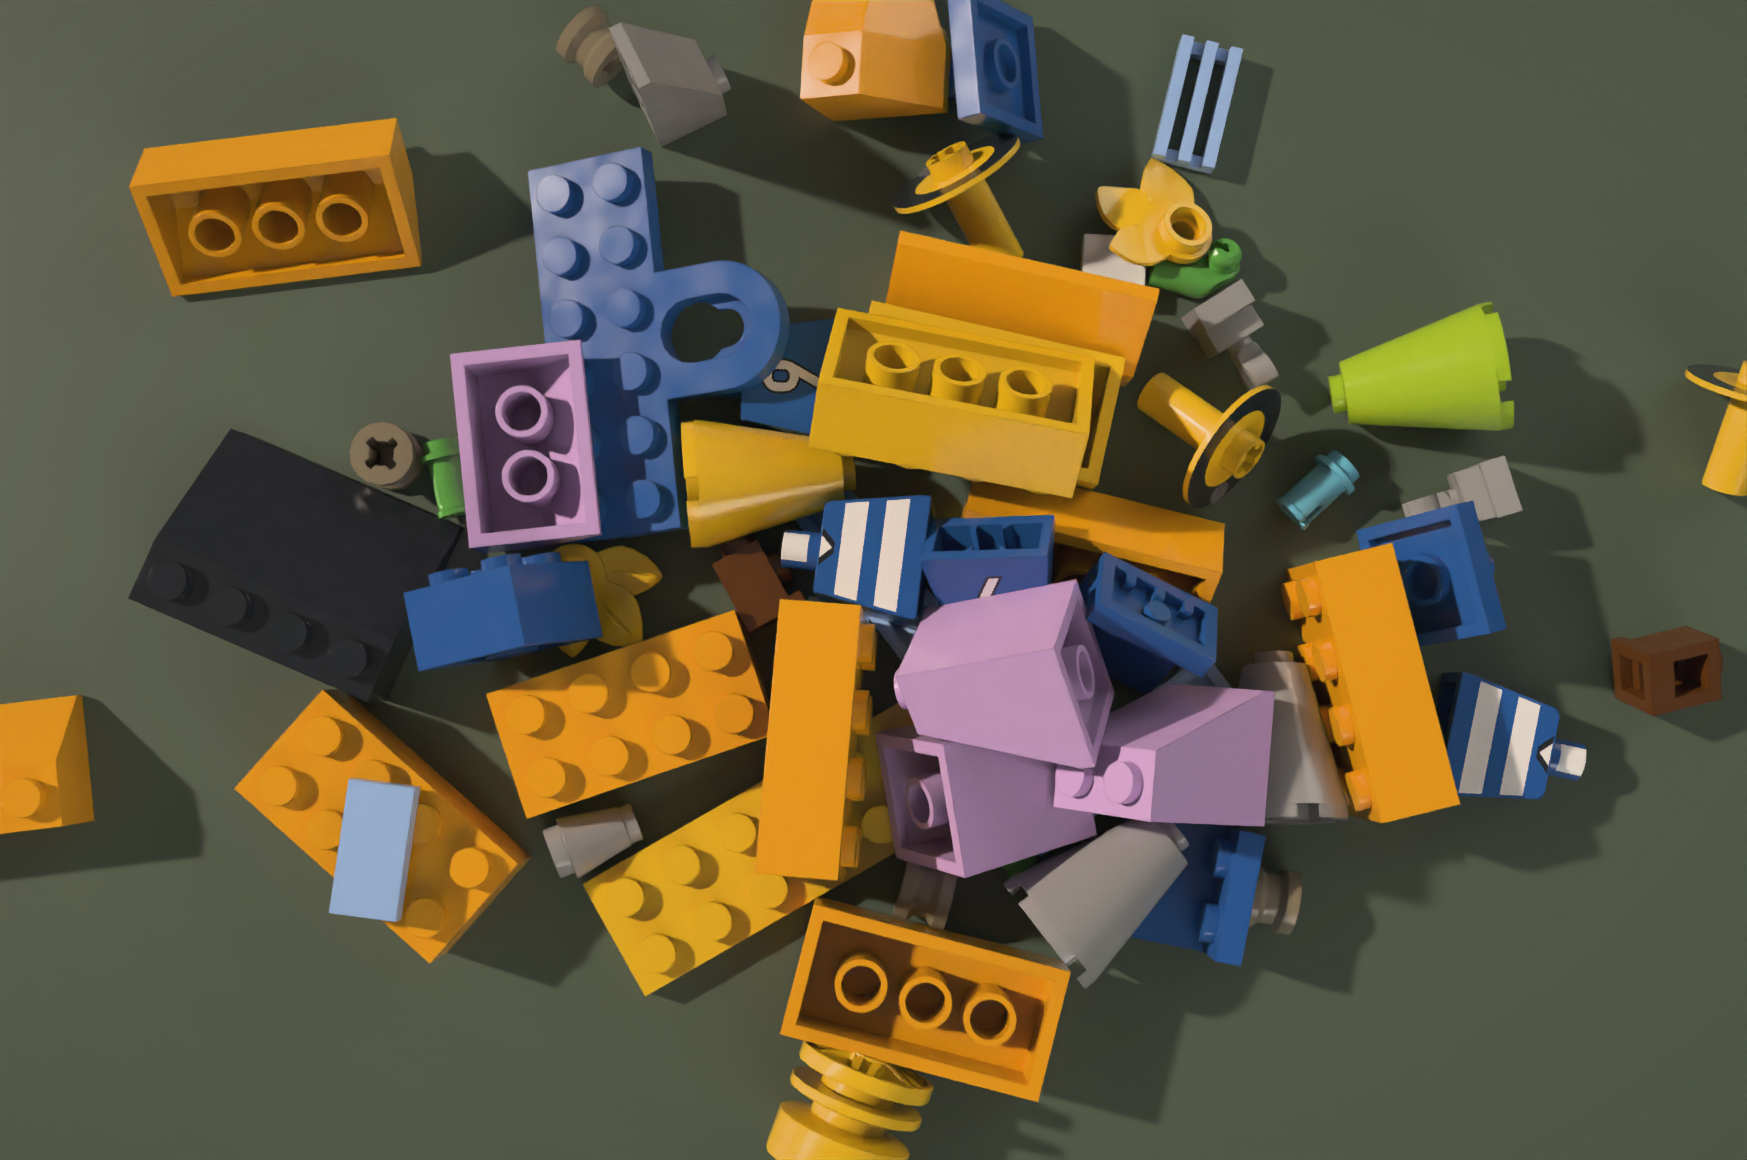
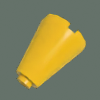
[681,419,856,548]

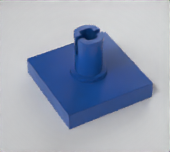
[948,0,1043,144]
[1356,500,1507,647]

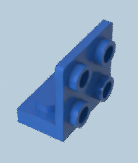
[1079,552,1218,694]
[1121,818,1266,966]

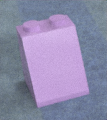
[894,579,1115,769]
[1053,684,1275,826]
[875,725,1097,878]

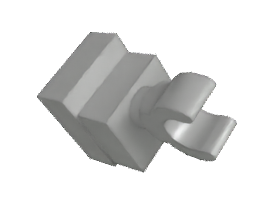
[1181,279,1279,391]
[1402,455,1523,522]

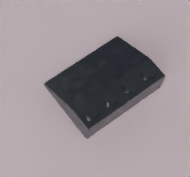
[128,428,464,702]

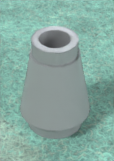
[542,803,643,879]

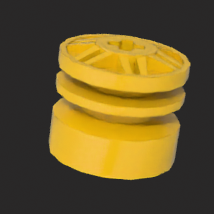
[766,1041,934,1160]

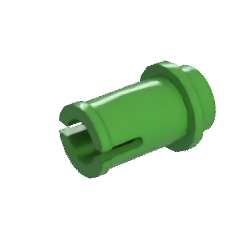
[419,436,466,519]

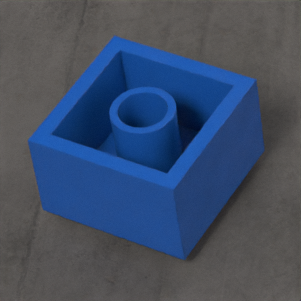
[403,552,603,671]

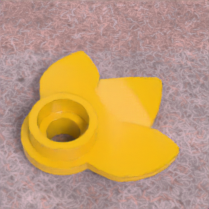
[1095,158,1212,266]
[553,544,663,657]

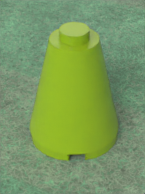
[1328,302,1514,431]

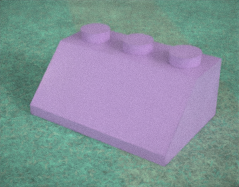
[450,340,602,554]

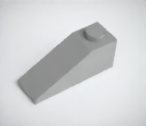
[609,22,731,147]

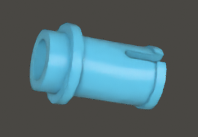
[1276,450,1360,530]

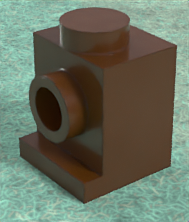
[712,533,806,634]
[1611,626,1724,716]

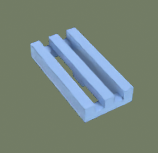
[1151,34,1243,174]

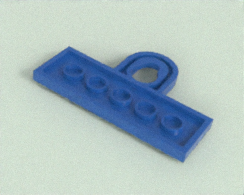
[528,147,790,544]

